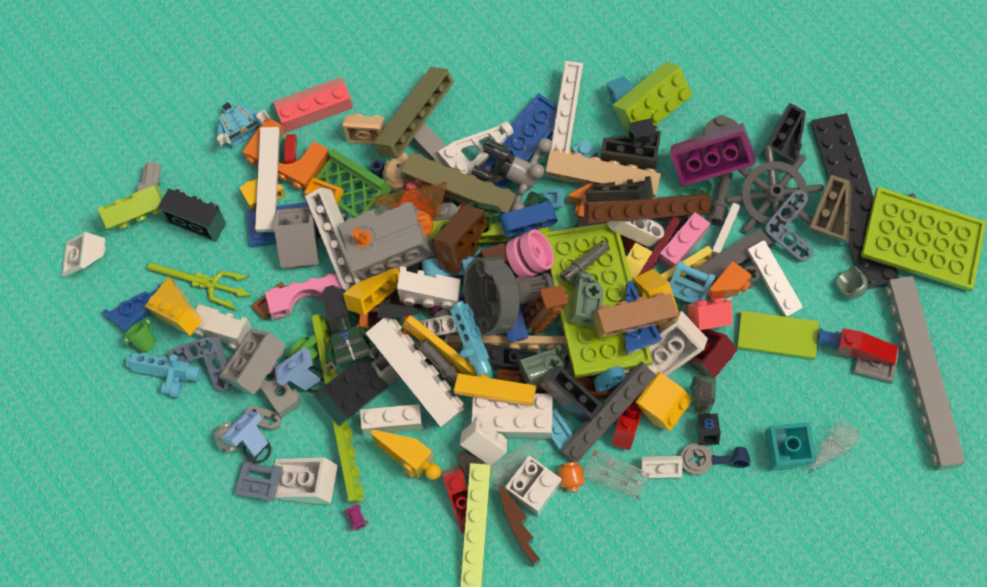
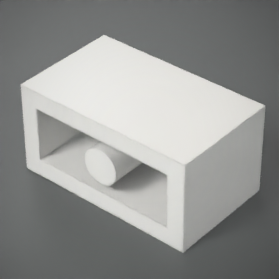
[460,419,508,465]

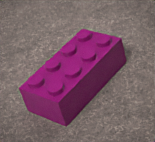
[670,123,755,186]

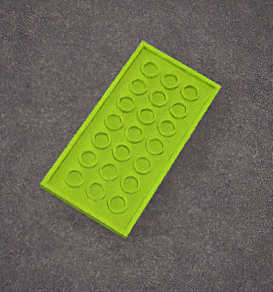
[542,223,653,378]

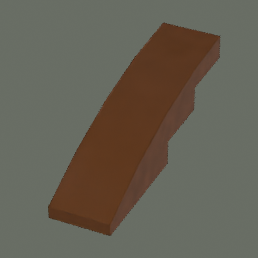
[499,485,540,567]

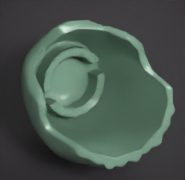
[836,266,868,299]

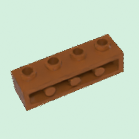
[522,285,568,335]

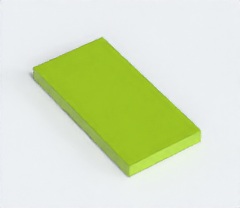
[737,311,819,360]

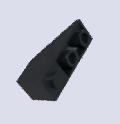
[484,343,538,371]

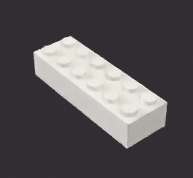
[366,318,465,427]

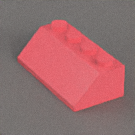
[273,77,353,133]

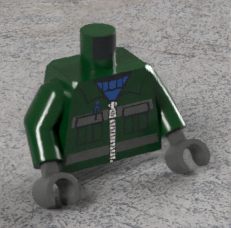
[324,316,384,376]

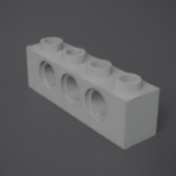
[260,361,301,419]

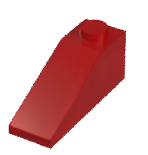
[836,328,898,366]

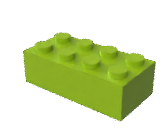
[613,61,692,134]

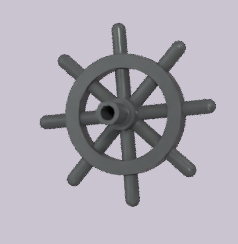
[725,146,824,241]

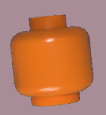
[558,462,585,492]

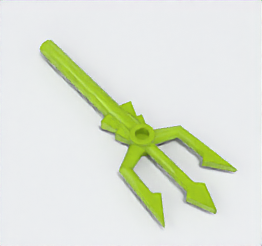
[148,262,251,311]

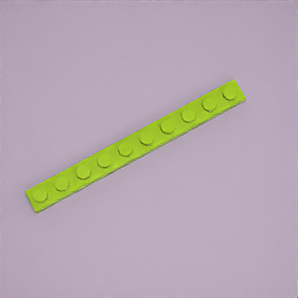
[312,314,364,504]

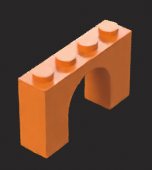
[242,119,331,191]

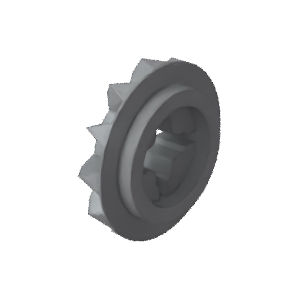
[681,443,712,475]

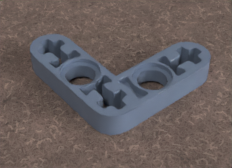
[765,190,813,261]
[168,336,233,391]

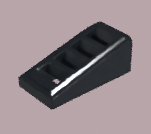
[377,302,420,319]

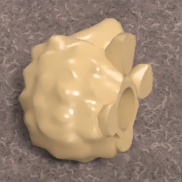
[383,152,408,192]

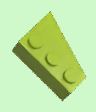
[97,185,164,230]

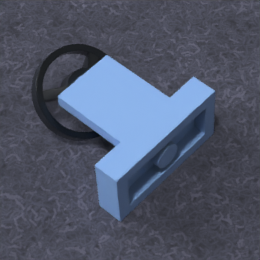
[275,347,325,393]
[221,410,271,464]

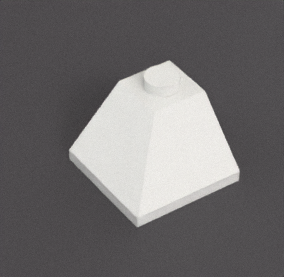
[62,232,106,278]

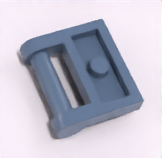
[235,461,283,502]

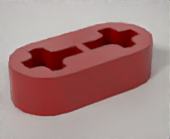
[285,134,297,164]

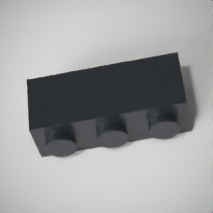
[539,365,603,423]

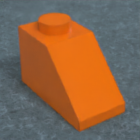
[707,262,752,298]

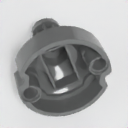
[464,256,554,336]

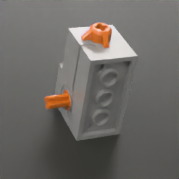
[339,202,436,280]

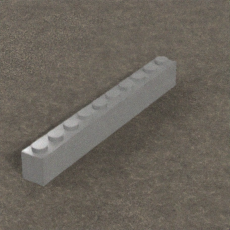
[885,276,965,471]

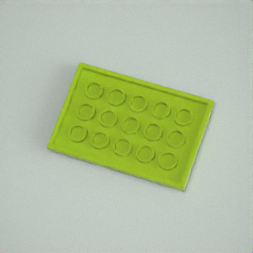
[861,187,986,292]

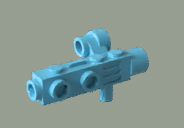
[450,301,492,376]
[126,353,202,398]

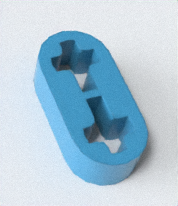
[593,366,625,392]

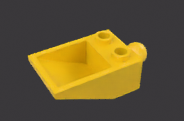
[370,430,441,480]

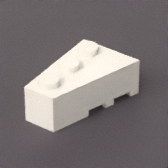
[397,266,461,309]

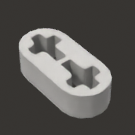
[244,406,282,431]

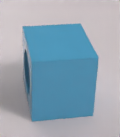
[606,76,633,104]

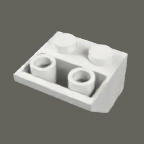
[505,456,562,516]

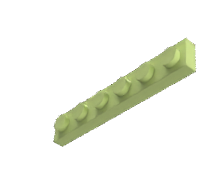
[461,463,491,587]

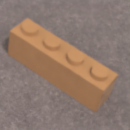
[592,292,678,338]

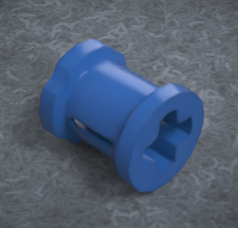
[817,328,840,348]

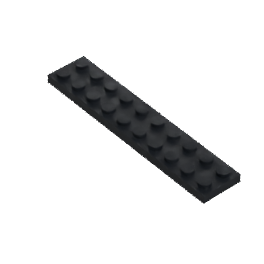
[810,113,899,290]

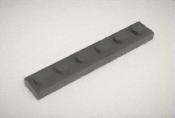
[560,361,657,462]

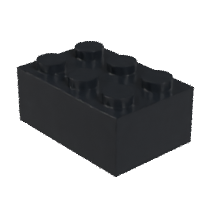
[158,188,226,242]
[314,357,389,426]

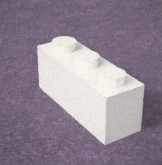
[360,404,423,435]

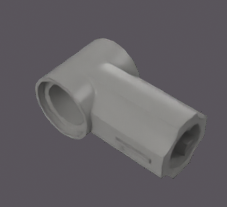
[138,162,161,191]

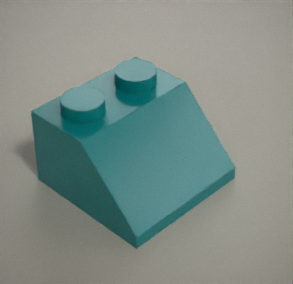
[765,422,816,471]

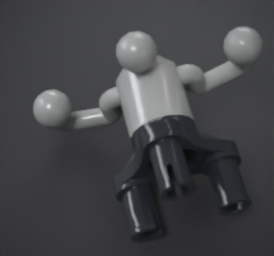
[471,137,552,211]

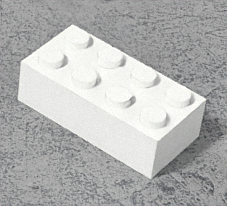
[472,394,553,439]

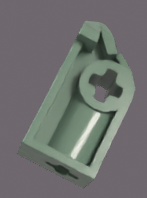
[570,271,603,327]
[520,344,569,388]

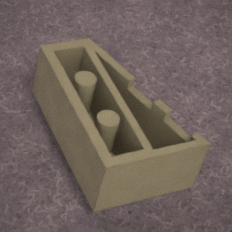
[810,175,852,245]

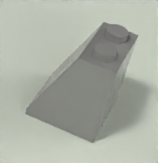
[274,207,319,269]

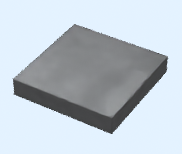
[853,345,900,384]

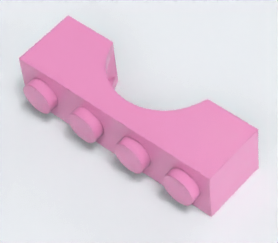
[265,273,345,320]

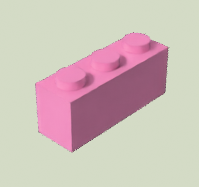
[658,213,710,269]

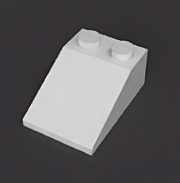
[649,311,707,376]
[274,458,338,504]

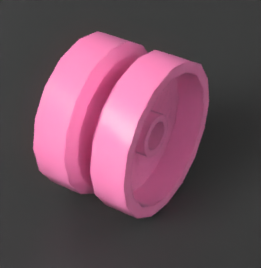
[506,229,554,278]

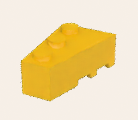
[145,277,203,336]

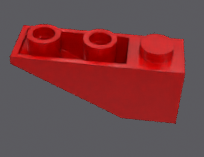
[611,392,643,450]
[441,465,468,533]

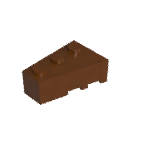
[433,205,487,275]

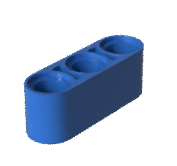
[499,202,558,237]

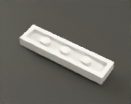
[746,240,802,317]

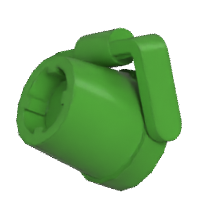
[122,319,157,352]
[285,335,319,365]

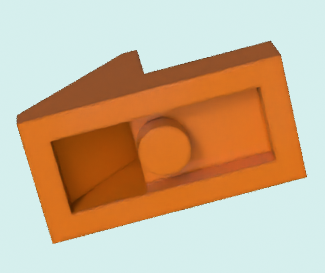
[567,183,594,218]

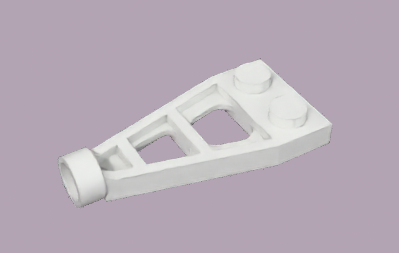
[438,121,514,175]

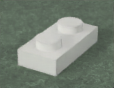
[641,456,682,478]

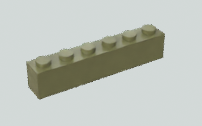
[373,67,454,159]
[400,152,516,217]

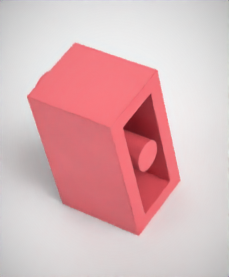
[688,297,733,330]

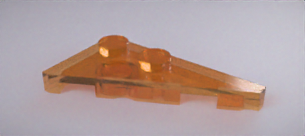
[373,182,447,219]

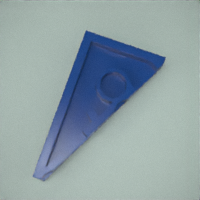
[625,280,662,355]
[102,283,163,332]

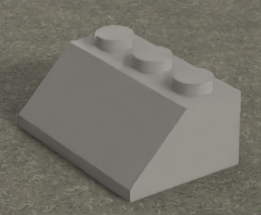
[219,329,286,395]

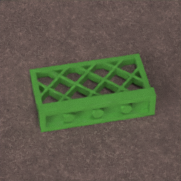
[315,149,392,218]

